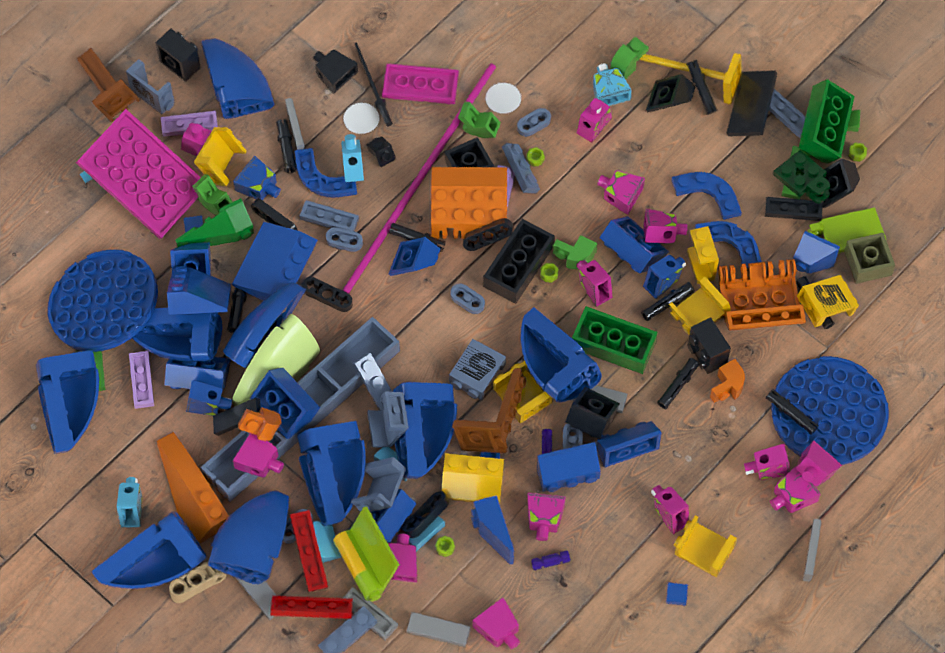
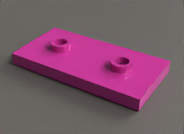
[382,63,459,105]

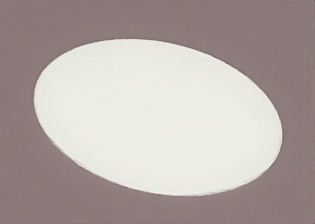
[486,83,521,114]
[344,103,379,134]

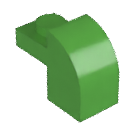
[610,37,649,80]
[458,102,501,138]
[192,174,233,216]
[553,235,597,269]

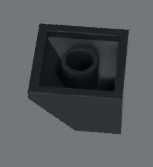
[646,74,696,113]
[819,158,860,208]

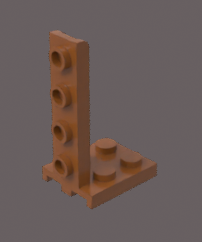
[77,48,140,122]
[452,368,526,453]

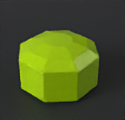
[849,142,867,162]
[526,147,545,167]
[540,263,558,282]
[435,536,455,557]

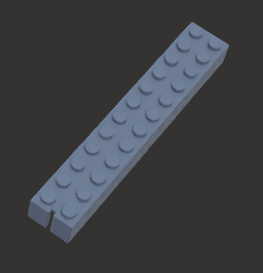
[201,317,400,502]

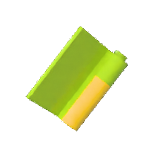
[333,506,399,602]

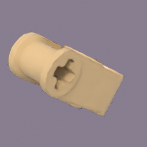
[169,560,227,603]

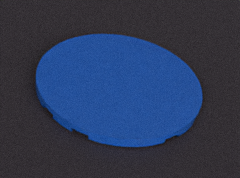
[48,250,158,352]
[771,356,889,465]

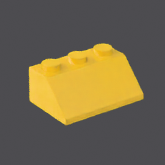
[442,453,504,504]

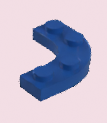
[294,148,357,198]
[671,172,742,220]
[695,221,761,271]

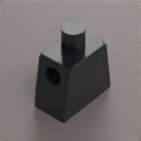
[313,50,358,94]

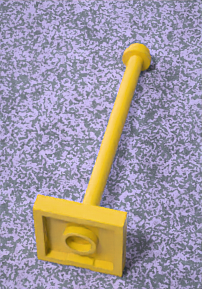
[639,53,742,104]

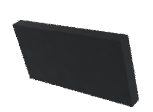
[726,70,778,136]

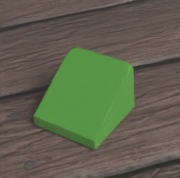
[847,110,860,132]

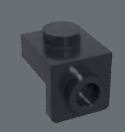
[366,136,396,167]

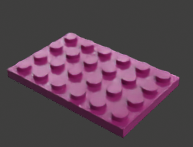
[76,109,201,239]

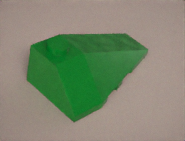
[175,198,254,247]

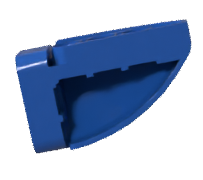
[208,491,289,585]

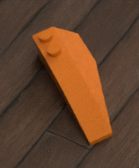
[157,432,229,544]

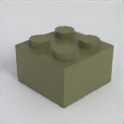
[844,233,895,284]

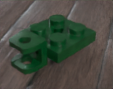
[773,150,830,204]

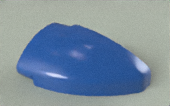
[201,38,275,119]
[223,283,307,368]
[132,307,223,362]
[521,307,602,402]
[35,351,99,454]
[392,382,457,479]
[297,421,366,526]
[91,511,207,588]

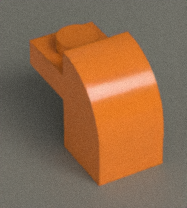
[710,359,745,403]
[238,407,282,441]

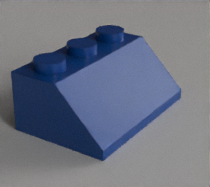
[599,216,669,273]
[165,357,231,392]
[250,367,320,439]
[596,421,662,468]
[537,442,600,492]
[349,489,416,543]

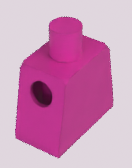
[181,123,211,156]
[233,433,284,478]
[796,441,842,487]
[388,534,418,583]
[473,598,520,650]

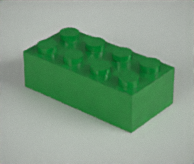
[798,79,855,165]
[572,306,658,374]

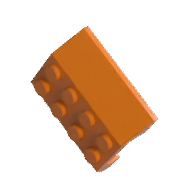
[431,167,507,239]
[718,259,806,331]

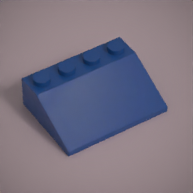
[232,222,318,301]
[167,266,231,315]

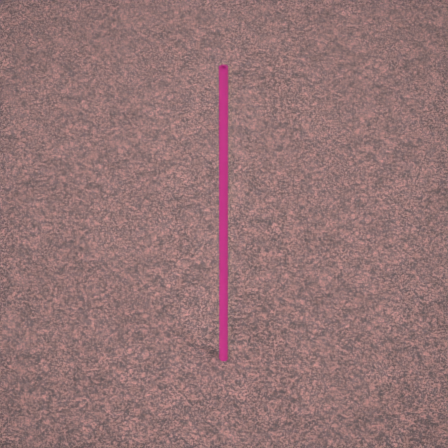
[342,63,496,294]

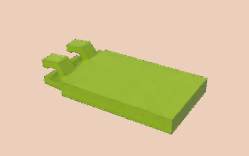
[808,207,887,253]

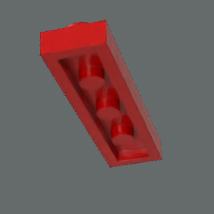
[290,510,328,593]
[270,596,353,619]

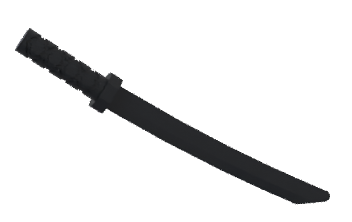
[354,42,393,126]

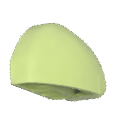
[232,314,321,407]

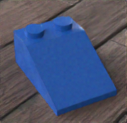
[471,495,514,565]

